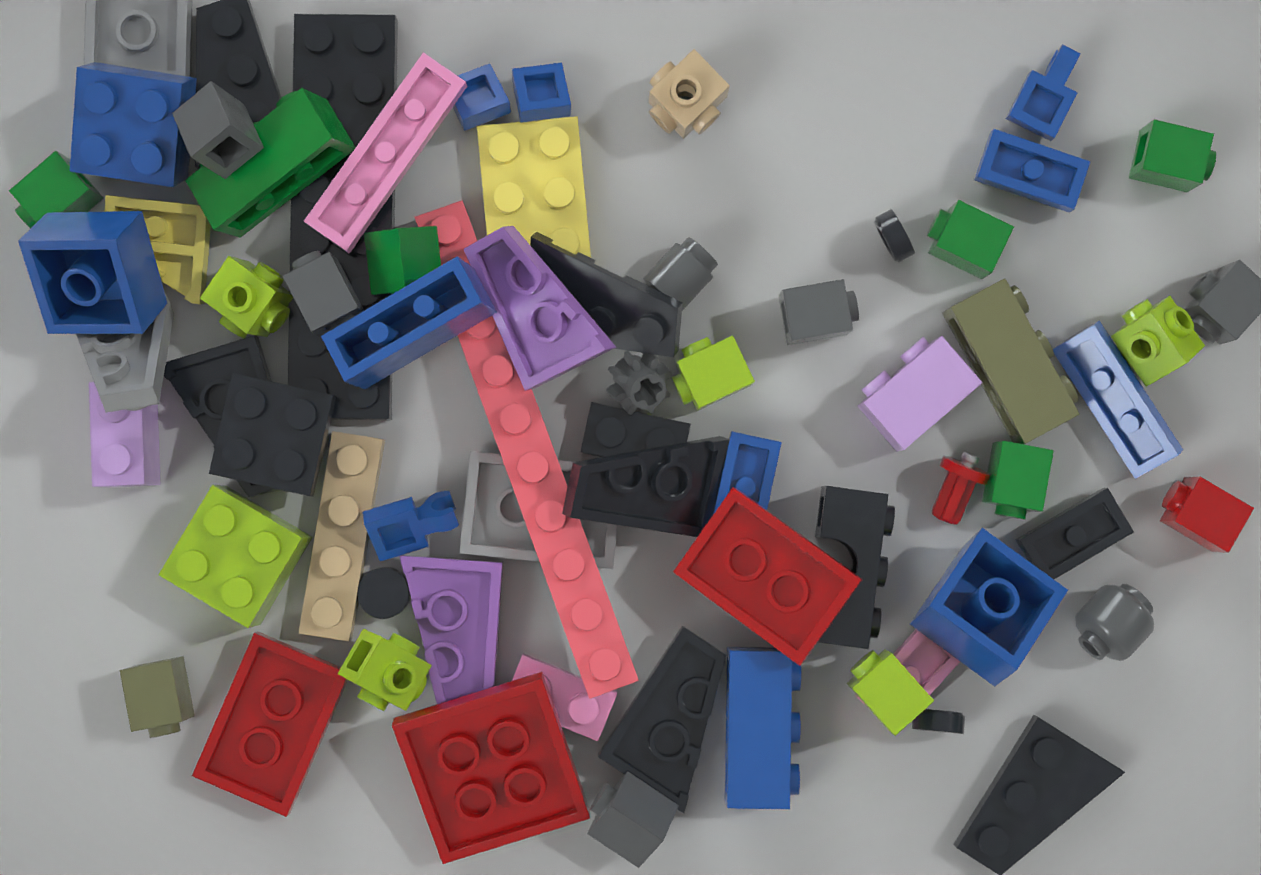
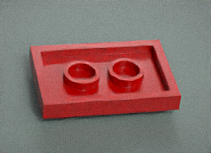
[673,487,863,666]
[192,632,348,817]

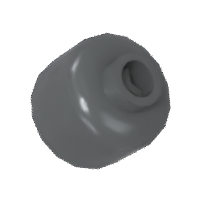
[1075,584,1154,661]

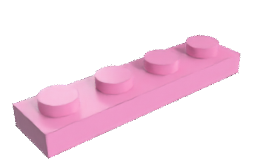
[304,52,467,253]

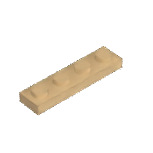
[299,431,385,642]

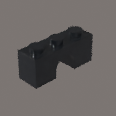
[815,486,895,649]

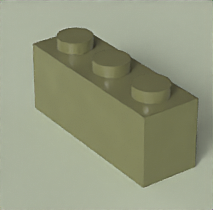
[942,278,1080,444]

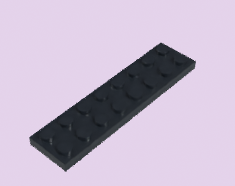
[288,14,398,420]

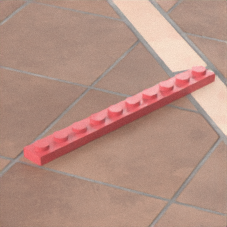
[415,200,639,699]

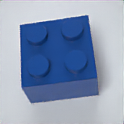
[70,62,197,187]
[18,211,168,334]
[910,528,1068,687]

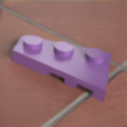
[464,226,616,391]
[399,555,503,704]

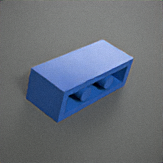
[321,256,497,389]
[724,647,801,809]

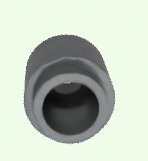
[643,237,718,311]

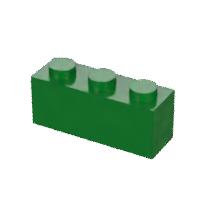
[185,88,356,238]

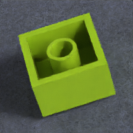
[158,485,313,628]

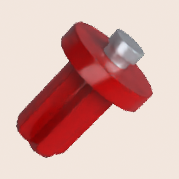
[932,451,991,525]

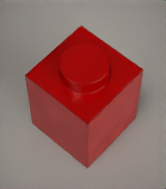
[1160,476,1254,553]

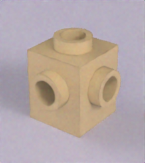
[649,49,730,139]

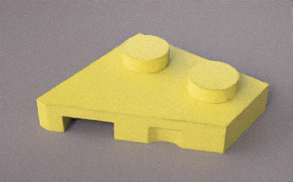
[104,195,211,304]

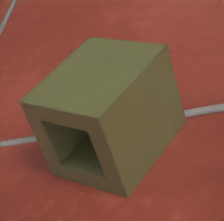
[119,656,195,738]

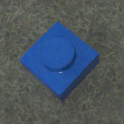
[512,62,571,123]
[453,63,511,131]

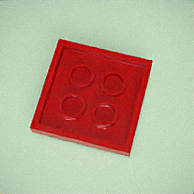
[392,672,590,864]

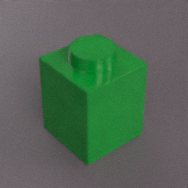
[1129,119,1216,192]
[9,151,104,229]
[927,200,1014,279]
[364,226,441,295]
[982,441,1054,520]

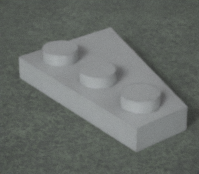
[76,297,174,413]

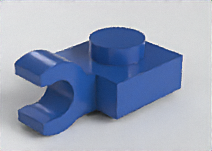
[1005,44,1081,141]
[363,491,459,562]

